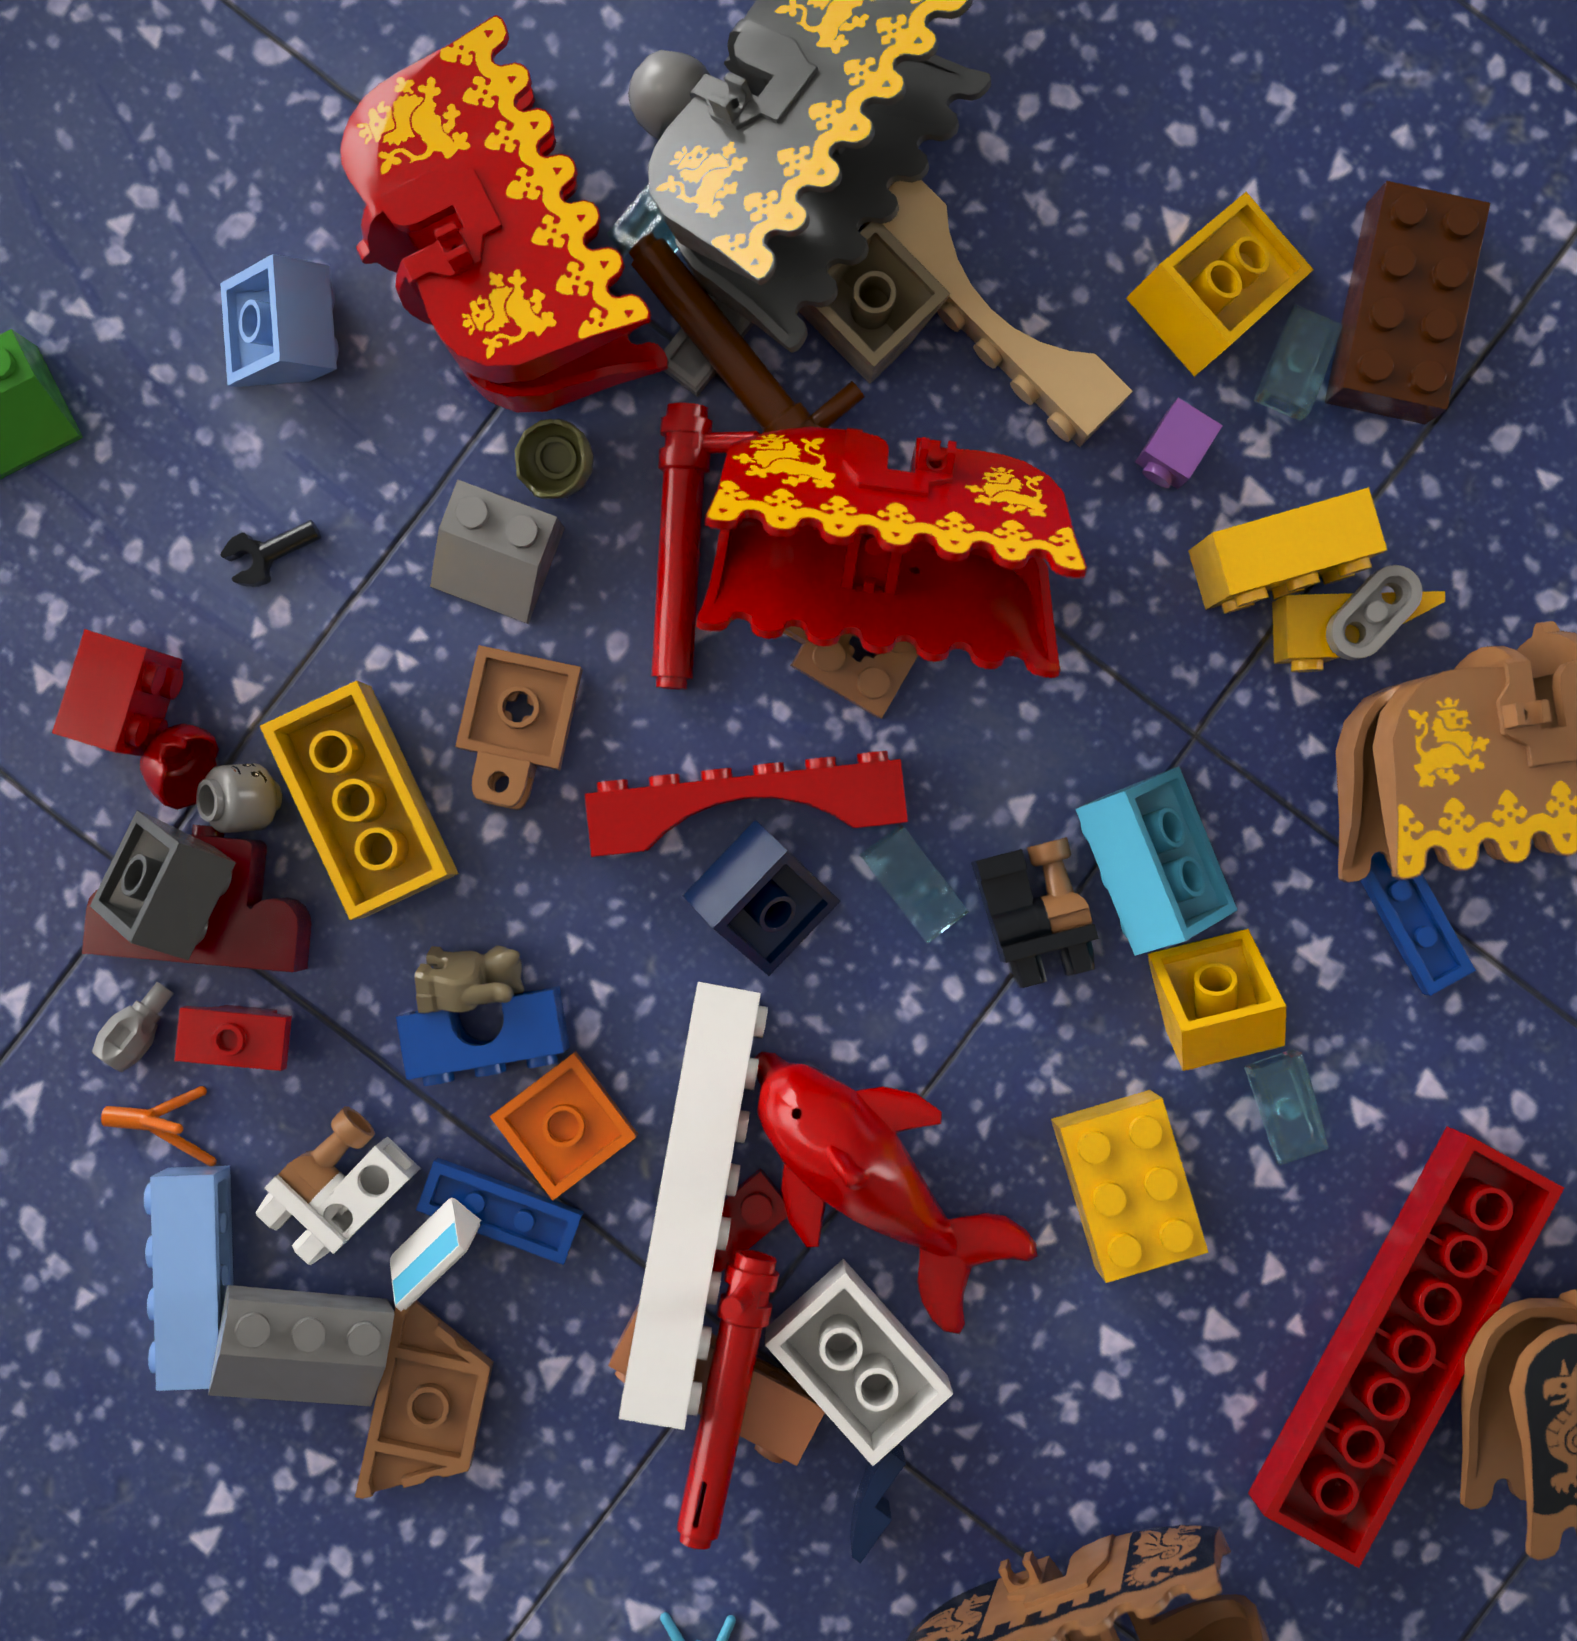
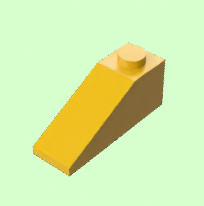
[1272,591,1445,672]

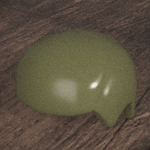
[515,418,594,499]

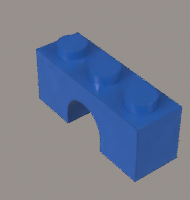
[396,986,570,1086]

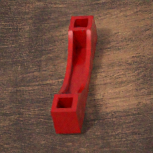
[584,751,908,857]

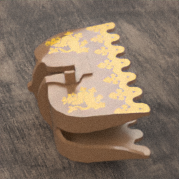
[1336,621,1577,883]

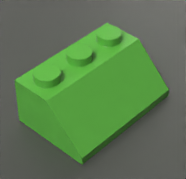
[0,329,83,479]

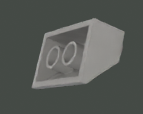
[208,1285,395,1406]

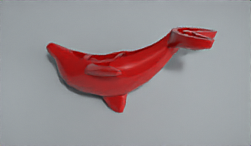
[755,1052,1038,1334]

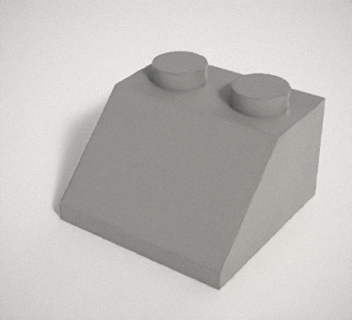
[430,479,565,624]

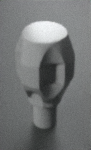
[92,982,174,1072]

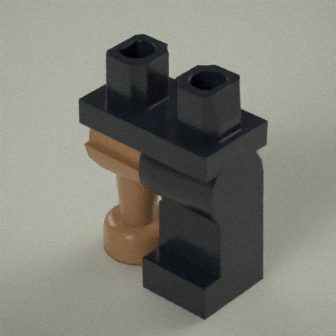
[971,837,1099,988]

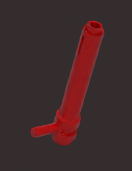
[651,402,760,690]
[676,1249,780,1550]

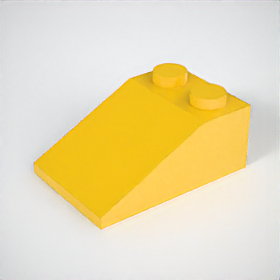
[1126,192,1314,377]

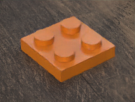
[489,1051,638,1201]

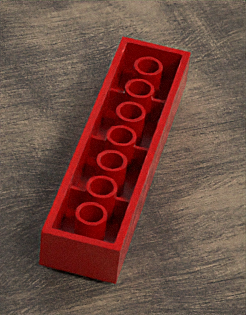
[1248,1126,1564,1568]

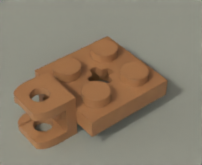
[783,627,918,718]
[455,645,583,810]

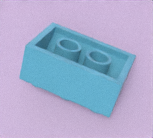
[1075,766,1238,956]

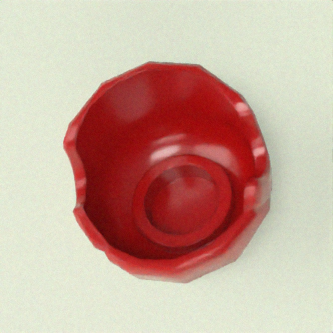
[140,723,219,810]

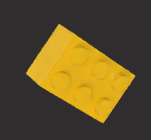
[1188,487,1387,614]
[1051,1090,1209,1283]

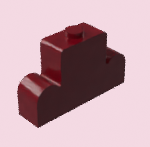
[82,824,312,972]

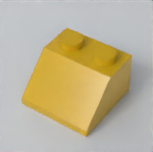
[1148,929,1286,1071]

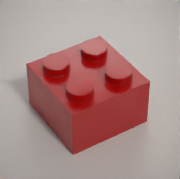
[52,629,184,756]

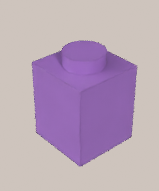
[1135,398,1223,489]

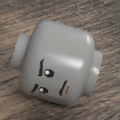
[196,763,282,833]

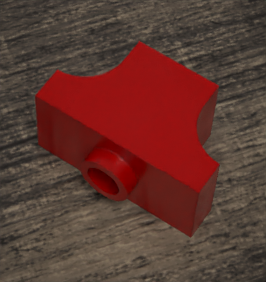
[174,1005,292,1071]

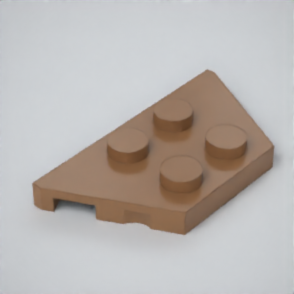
[355,1300,494,1499]

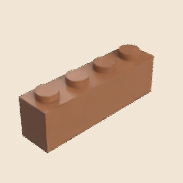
[608,1303,825,1466]

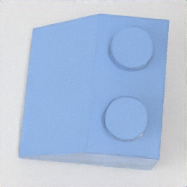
[220,254,339,387]

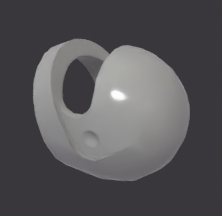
[628,49,710,140]

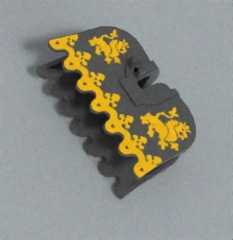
[648,0,991,353]

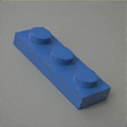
[1360,852,1476,996]
[416,1158,584,1265]

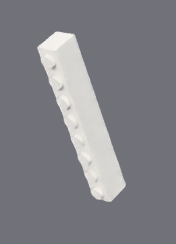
[619,982,768,1430]

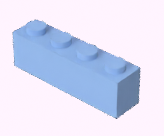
[144,1166,234,1391]

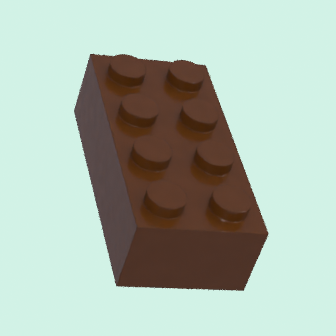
[1325,181,1491,425]

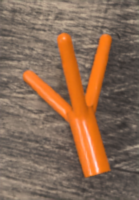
[101,1086,217,1167]

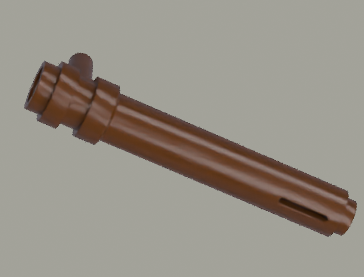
[629,233,865,433]

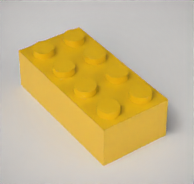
[260,680,459,920]

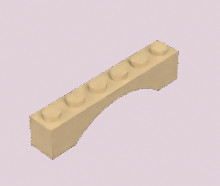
[862,180,1133,447]

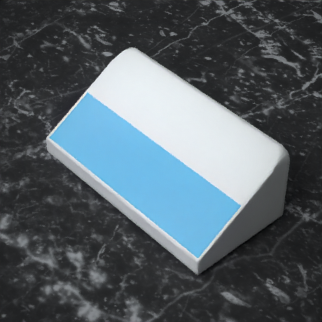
[390,1198,481,1311]

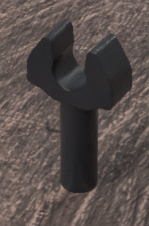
[220,520,321,587]

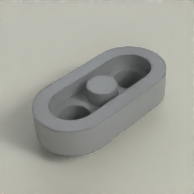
[1326,565,1423,660]

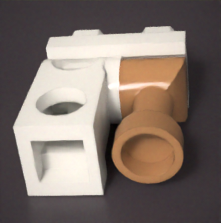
[255,1106,421,1265]

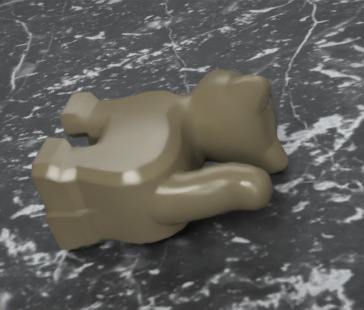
[414,945,524,1014]

